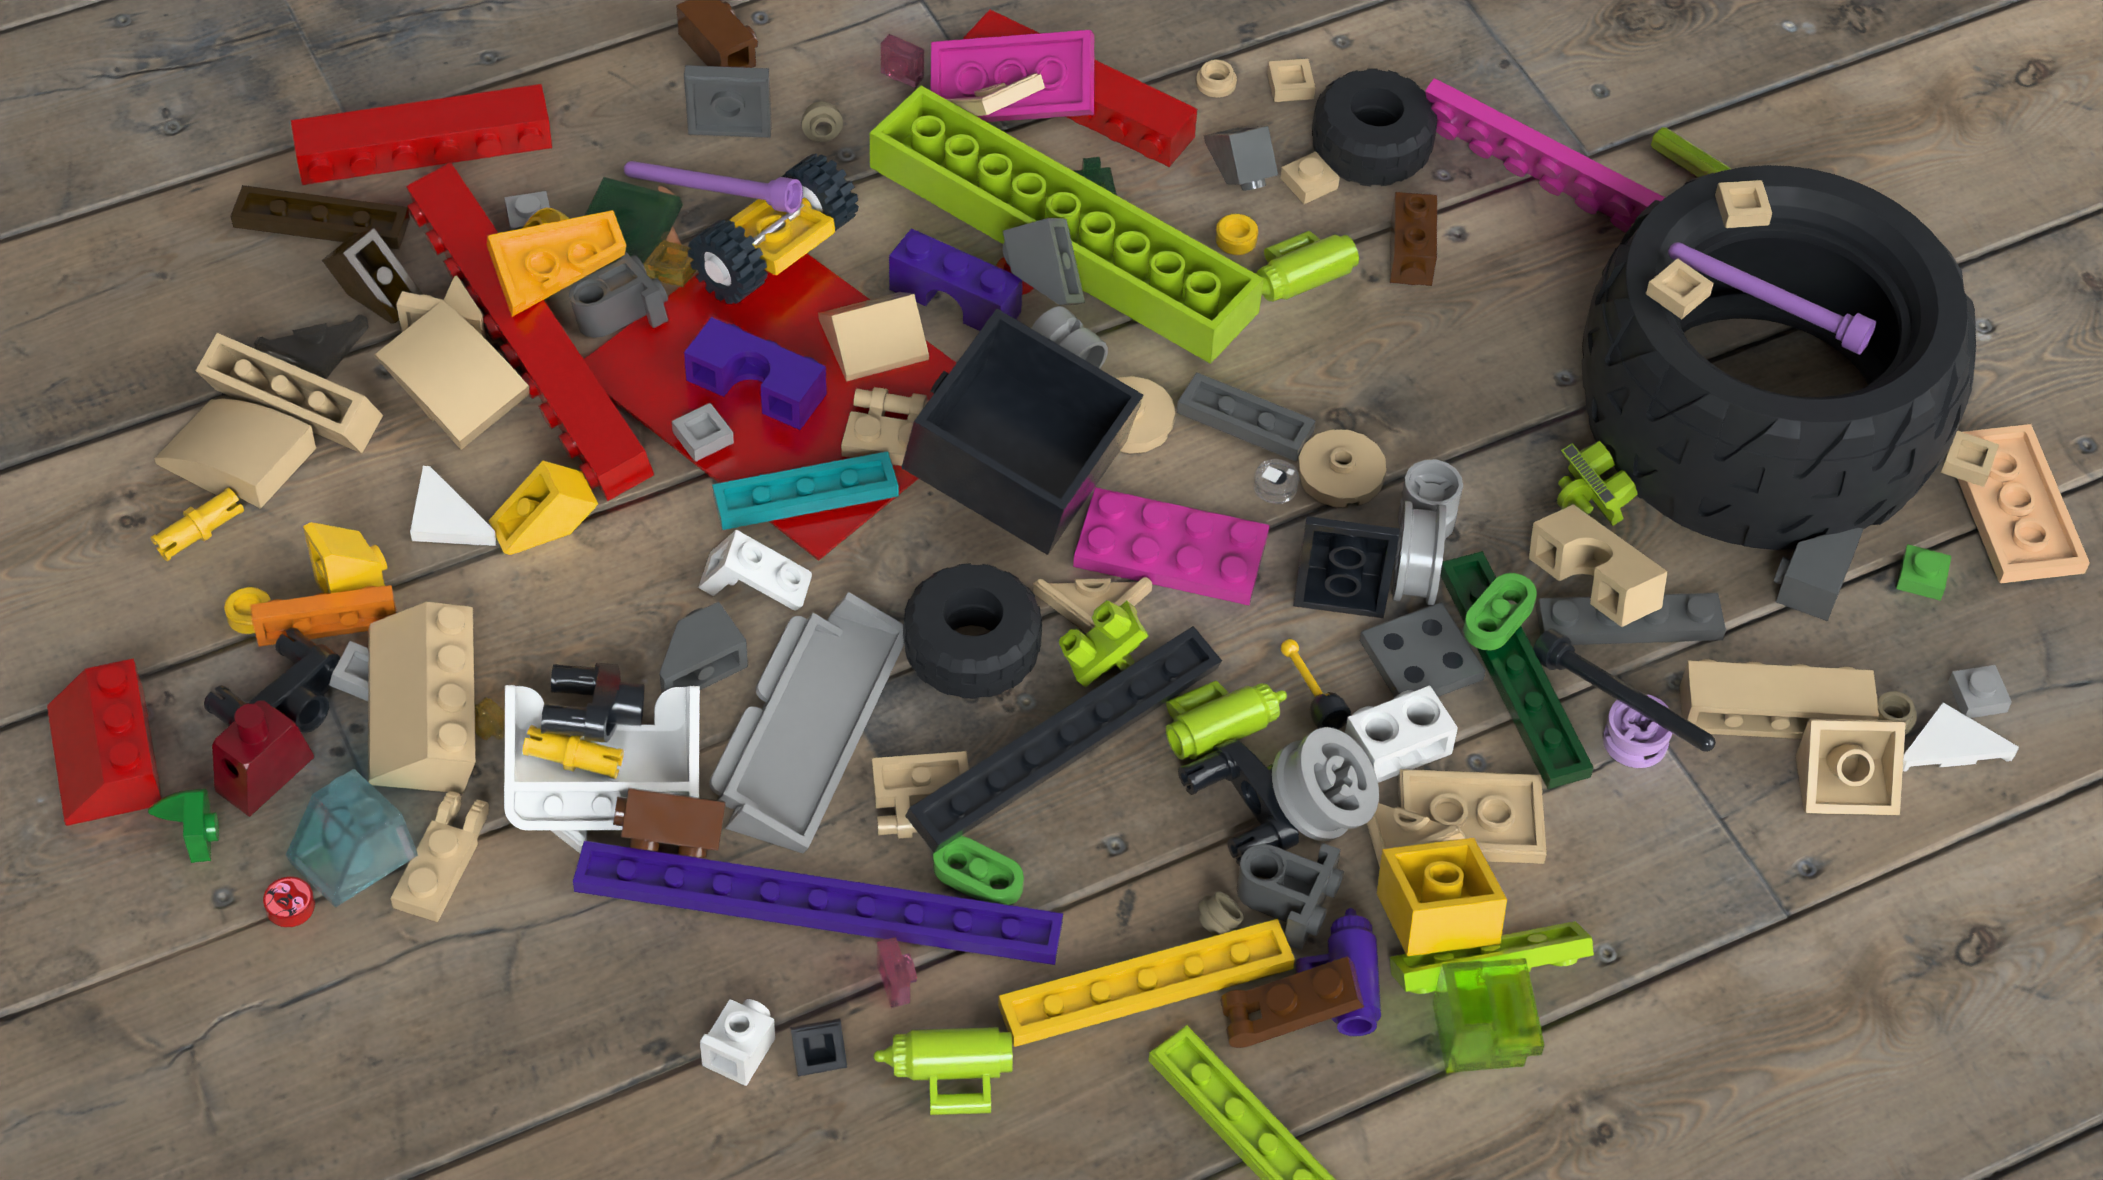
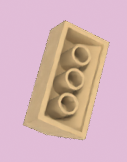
[368,602,476,794]

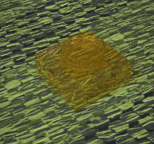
[644,240,697,287]

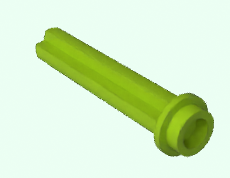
[1651,127,1731,177]

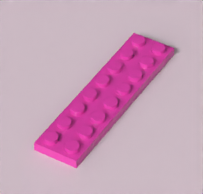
[1425,78,1665,232]

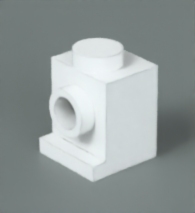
[700,999,775,1086]

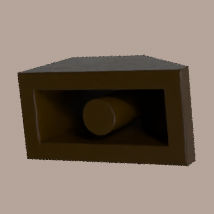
[322,228,423,324]

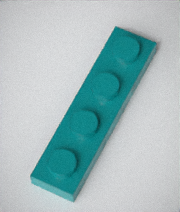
[712,451,899,530]

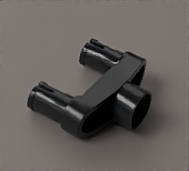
[204,628,340,733]
[541,663,645,743]
[1178,739,1299,866]

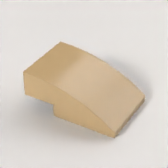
[375,300,529,450]
[154,399,316,509]

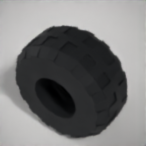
[1312,68,1437,187]
[903,563,1042,699]

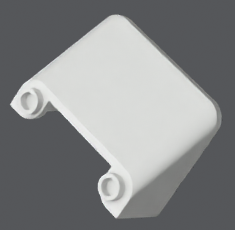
[504,685,700,830]

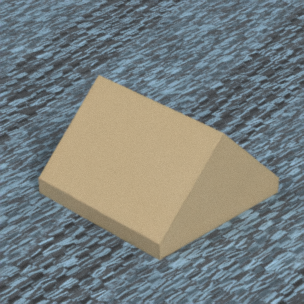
[818,292,929,382]
[1796,719,1906,815]

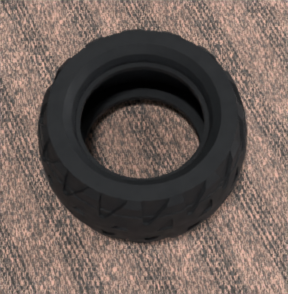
[1581,165,1977,550]

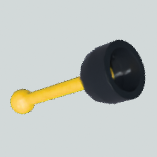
[1280,639,1351,730]

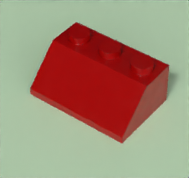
[47,658,162,826]

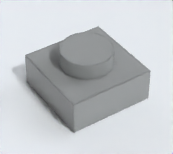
[504,191,550,231]
[672,403,734,462]
[329,641,368,701]
[1948,665,2012,718]

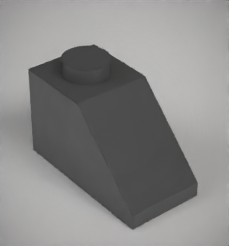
[1204,126,1278,191]
[1003,218,1085,305]
[1774,528,1863,621]
[659,601,748,694]

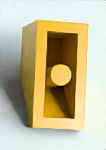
[488,460,598,555]
[303,522,387,593]

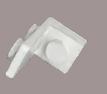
[698,530,812,611]

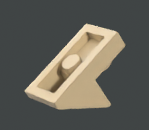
[396,276,487,340]

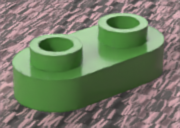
[1463,573,1537,650]
[933,836,1024,905]

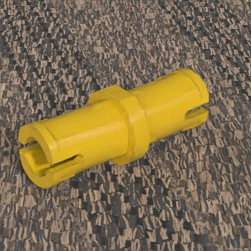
[150,487,244,561]
[522,725,624,779]

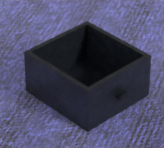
[901,309,1144,555]

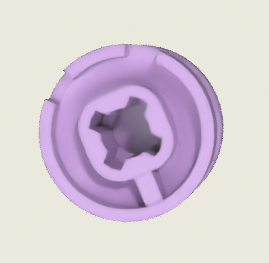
[1603,694,1672,768]

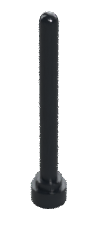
[1533,629,1716,752]

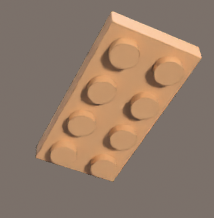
[1947,424,2090,583]

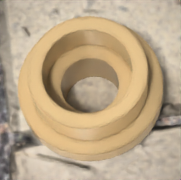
[1196,60,1237,97]

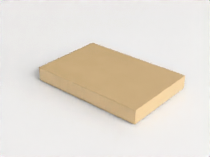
[1398,769,1547,864]

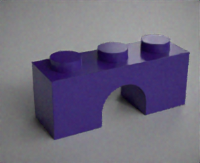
[889,228,1023,331]
[684,317,827,430]

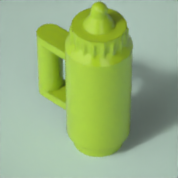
[1256,231,1359,302]
[1166,680,1287,760]
[873,1027,1013,1115]

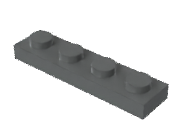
[1536,593,1726,645]

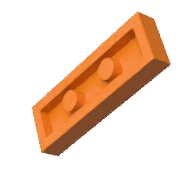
[251,585,397,647]

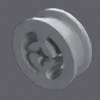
[1392,501,1446,605]
[1272,727,1379,841]

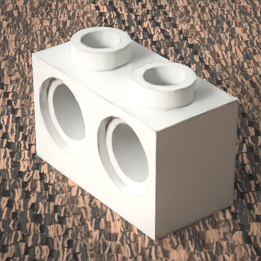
[1345,686,1458,783]

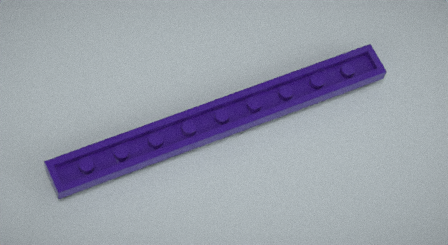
[573,841,1063,965]

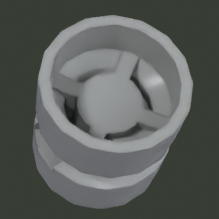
[1031,306,1108,369]
[1398,459,1463,539]

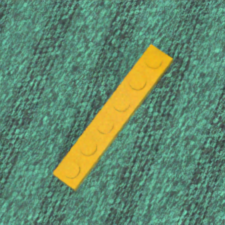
[998,919,1295,1047]

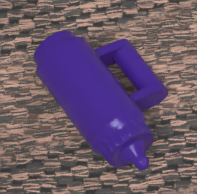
[1295,908,1381,1036]

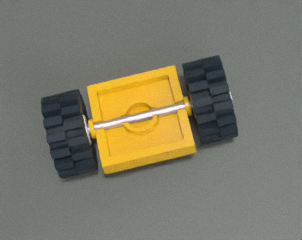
[687,154,859,304]

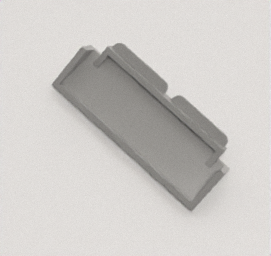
[709,592,904,854]

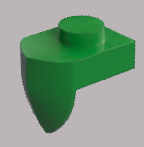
[148,788,219,863]

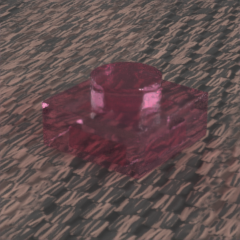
[881,34,924,88]
[877,937,917,1008]

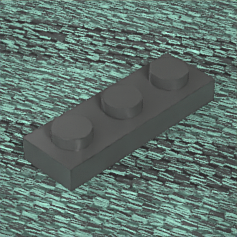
[1177,372,1316,461]

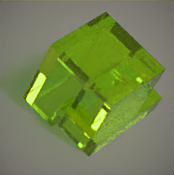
[1432,958,1545,1073]

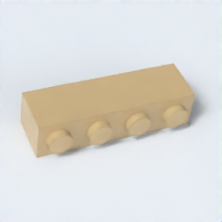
[196,333,383,454]
[1680,659,1879,739]

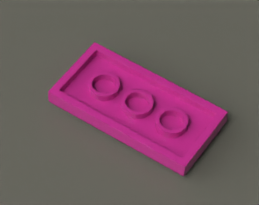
[930,30,1094,122]
[1073,487,1270,606]

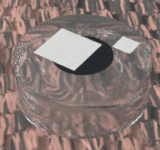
[1254,459,1299,504]

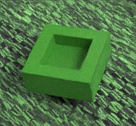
[1896,544,1952,601]

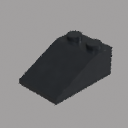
[1293,516,1400,619]

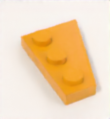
[487,210,626,317]

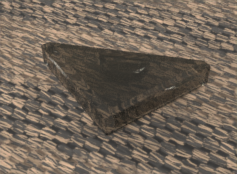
[254,315,369,379]

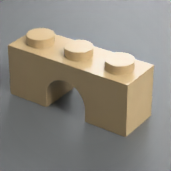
[1529,504,1667,627]

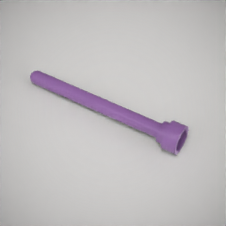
[624,161,803,213]
[1668,242,1876,355]

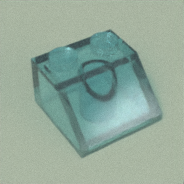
[286,769,418,908]

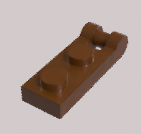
[1220,956,1364,1048]

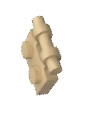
[841,387,929,466]
[872,751,969,839]

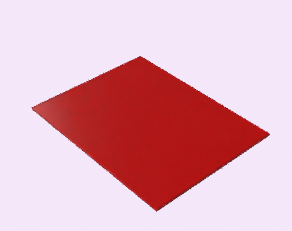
[584,253,956,561]

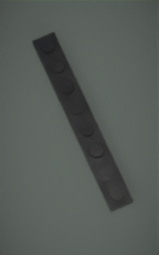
[905,626,1222,853]

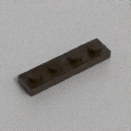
[230,185,410,250]

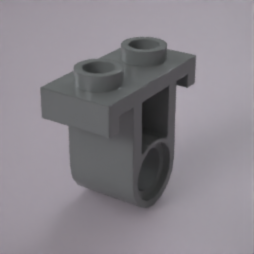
[569,251,668,338]
[1236,843,1344,951]

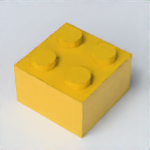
[1377,838,1507,956]

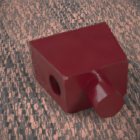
[212,700,314,817]

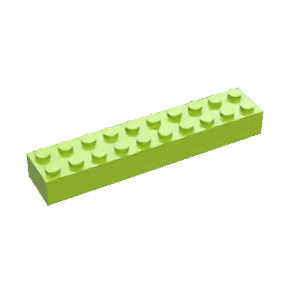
[869,85,1264,364]

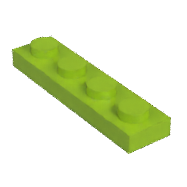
[1390,921,1594,994]

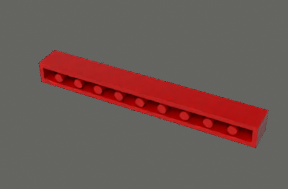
[406,162,654,501]

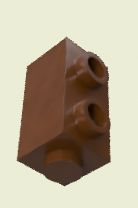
[676,0,758,68]
[1390,192,1437,286]
[613,787,726,858]

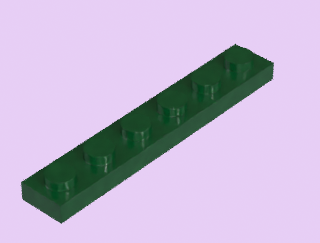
[1440,551,1594,789]

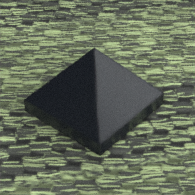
[790,1018,847,1077]

